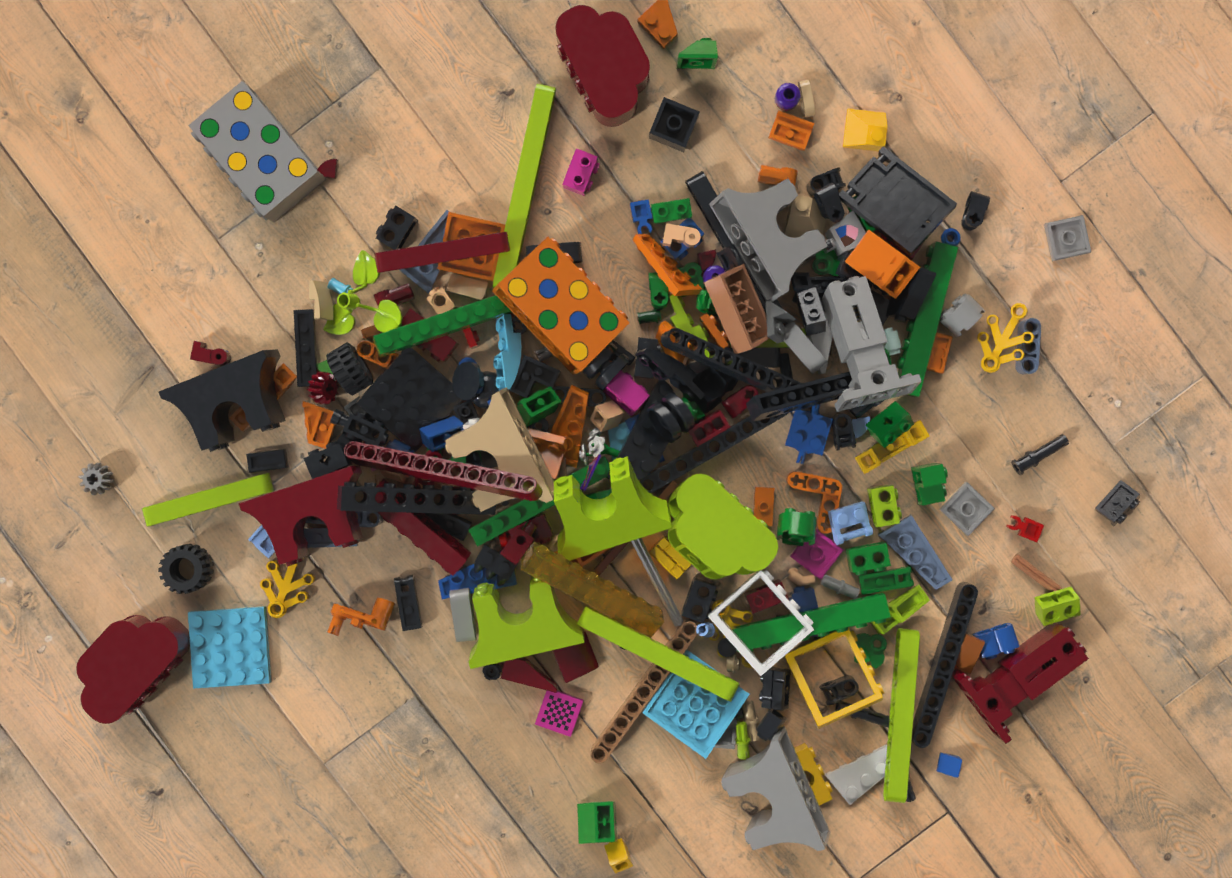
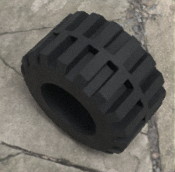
[326,342,373,396]
[158,544,214,594]

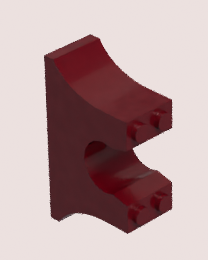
[238,466,363,567]

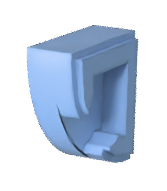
[851,416,870,438]

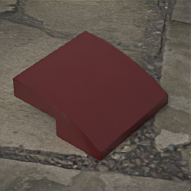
[552,631,599,683]

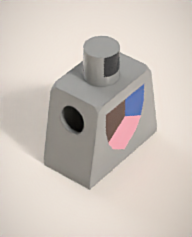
[823,211,866,256]

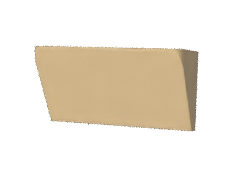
[446,273,489,301]

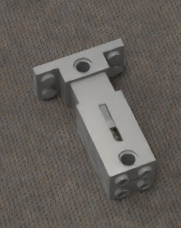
[821,276,922,412]

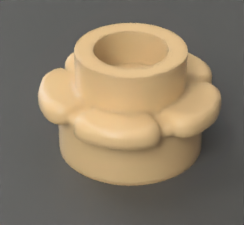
[727,655,740,674]

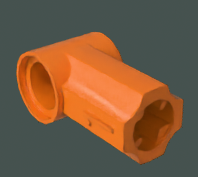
[758,165,798,186]

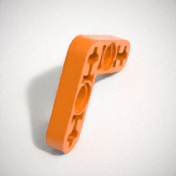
[786,471,842,534]

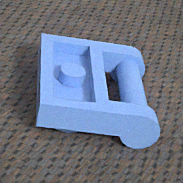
[828,501,873,545]

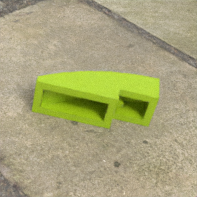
[870,585,930,634]

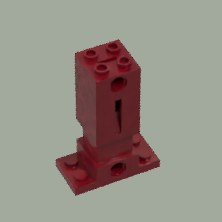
[952,623,1089,744]

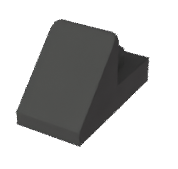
[766,300,796,343]

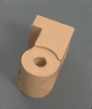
[662,224,701,247]

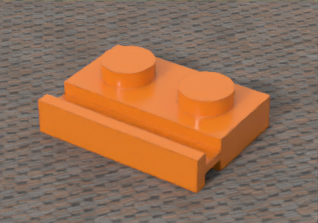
[768,110,815,151]

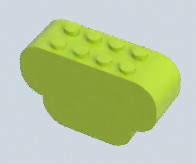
[668,474,778,579]

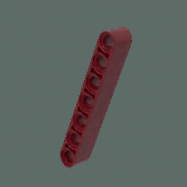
[374,232,510,273]

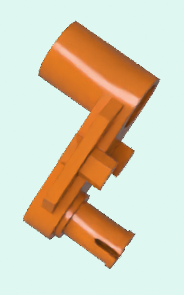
[327,597,395,636]

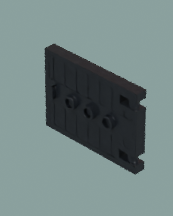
[839,146,957,256]

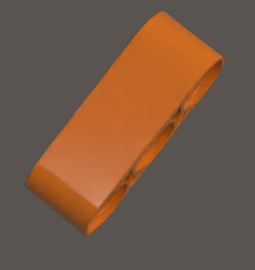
[357,341,399,368]

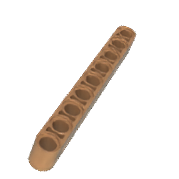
[591,619,697,764]

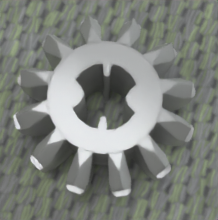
[78,463,114,495]

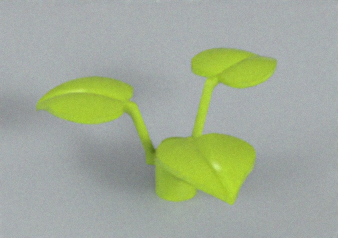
[323,250,402,335]

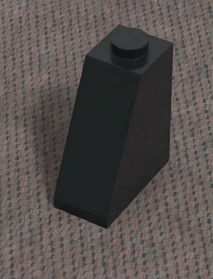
[887,267,936,323]

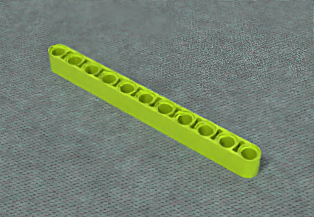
[493,83,556,288]

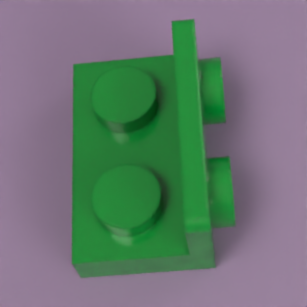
[651,198,692,224]

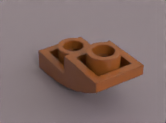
[955,633,985,674]

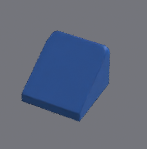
[936,752,962,778]

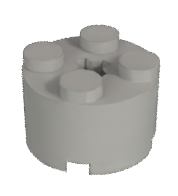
[940,293,985,338]

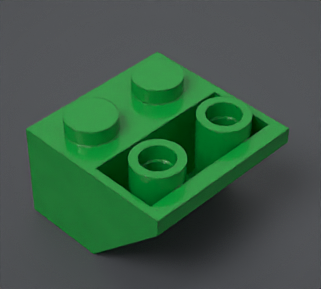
[577,801,617,844]

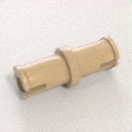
[742,700,760,741]

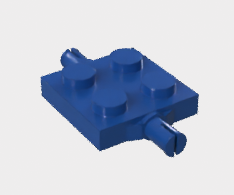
[785,404,833,464]

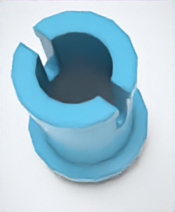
[327,278,353,294]

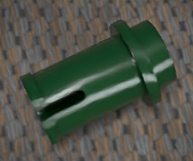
[637,308,662,325]

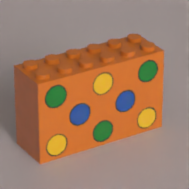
[492,236,629,375]

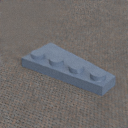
[400,210,449,294]
[878,514,952,590]

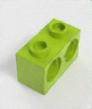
[867,485,902,527]
[1034,586,1081,626]

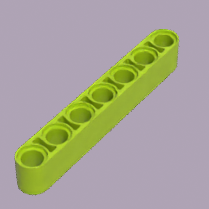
[142,473,274,527]

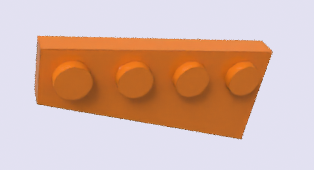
[632,234,703,296]
[550,385,589,468]

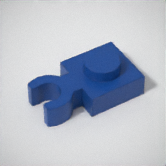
[630,199,652,234]

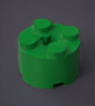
[776,508,817,546]

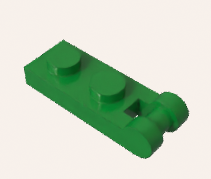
[858,566,914,595]

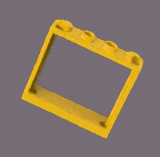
[785,628,885,729]

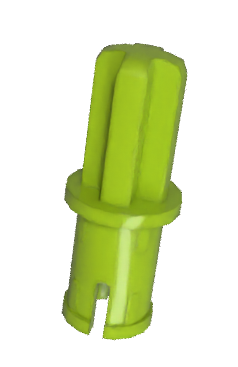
[735,721,750,760]

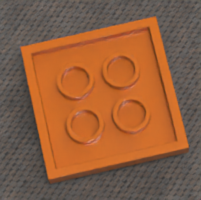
[437,212,506,281]

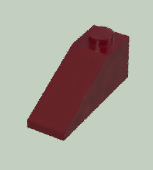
[500,657,558,693]

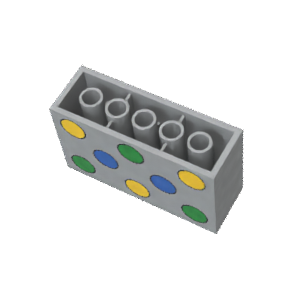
[188,80,326,222]

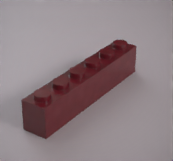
[375,479,472,575]

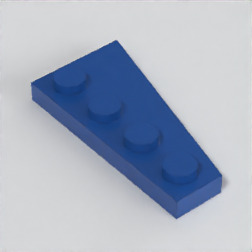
[438,551,518,599]

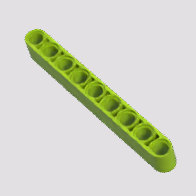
[577,606,740,702]
[883,628,920,803]

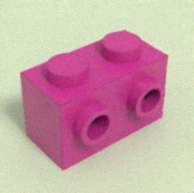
[562,148,600,196]
[603,370,650,417]

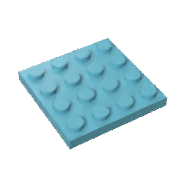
[188,606,271,689]
[642,650,750,759]

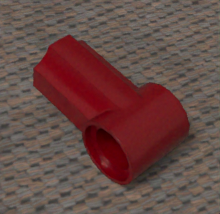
[373,283,415,307]

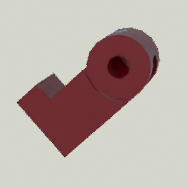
[190,341,231,366]

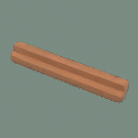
[1011,554,1062,592]

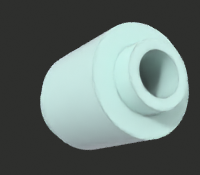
[884,327,901,355]

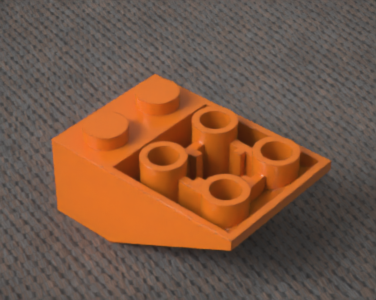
[845,230,920,299]

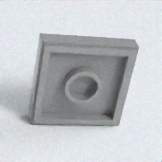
[1044,215,1091,261]
[939,482,995,536]

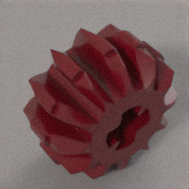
[306,372,340,405]

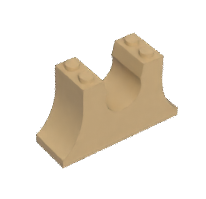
[445,387,554,512]

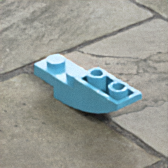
[493,314,521,390]

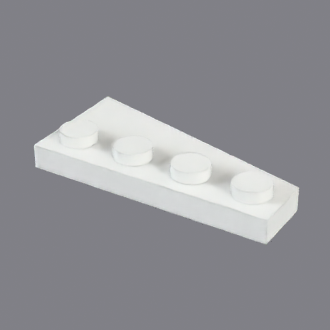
[825,744,887,805]

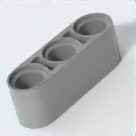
[784,321,828,374]
[449,588,476,642]

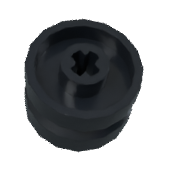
[582,342,630,390]
[647,392,695,443]

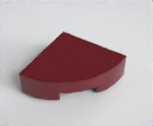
[317,159,338,179]
[697,249,716,272]

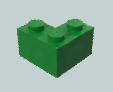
[911,463,948,506]

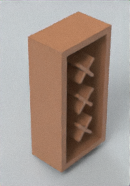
[704,264,770,354]

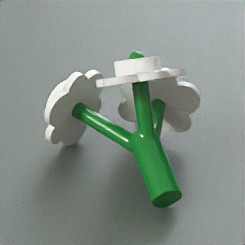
[579,428,620,466]

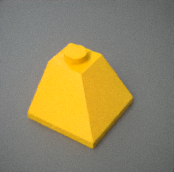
[843,109,888,152]

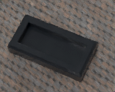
[246,449,288,473]

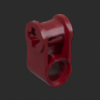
[721,386,758,419]

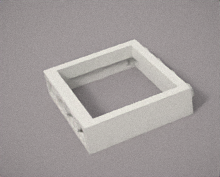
[708,570,814,676]

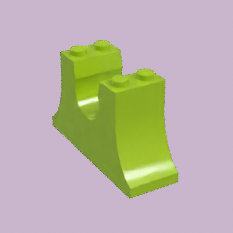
[554,456,672,563]
[468,569,584,669]

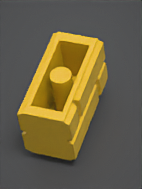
[649,535,691,579]

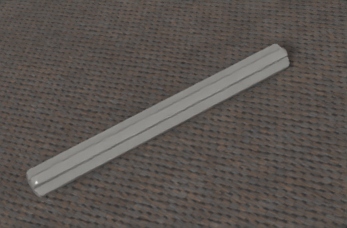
[631,538,684,627]

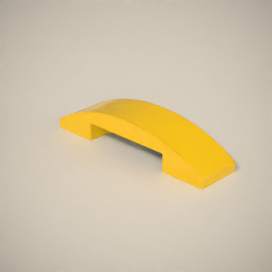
[854,420,930,474]

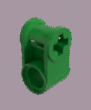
[649,272,669,310]

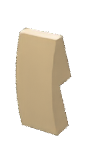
[309,280,333,320]

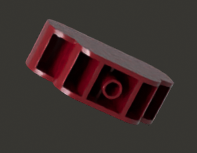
[555,5,650,127]
[76,615,190,724]

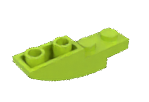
[668,295,710,358]

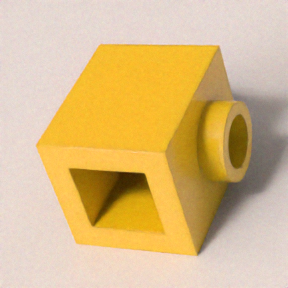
[604,838,633,873]

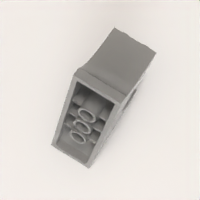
[709,178,828,302]
[721,726,831,851]

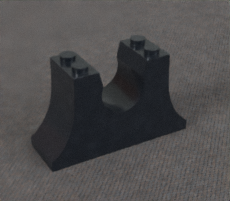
[159,349,286,452]

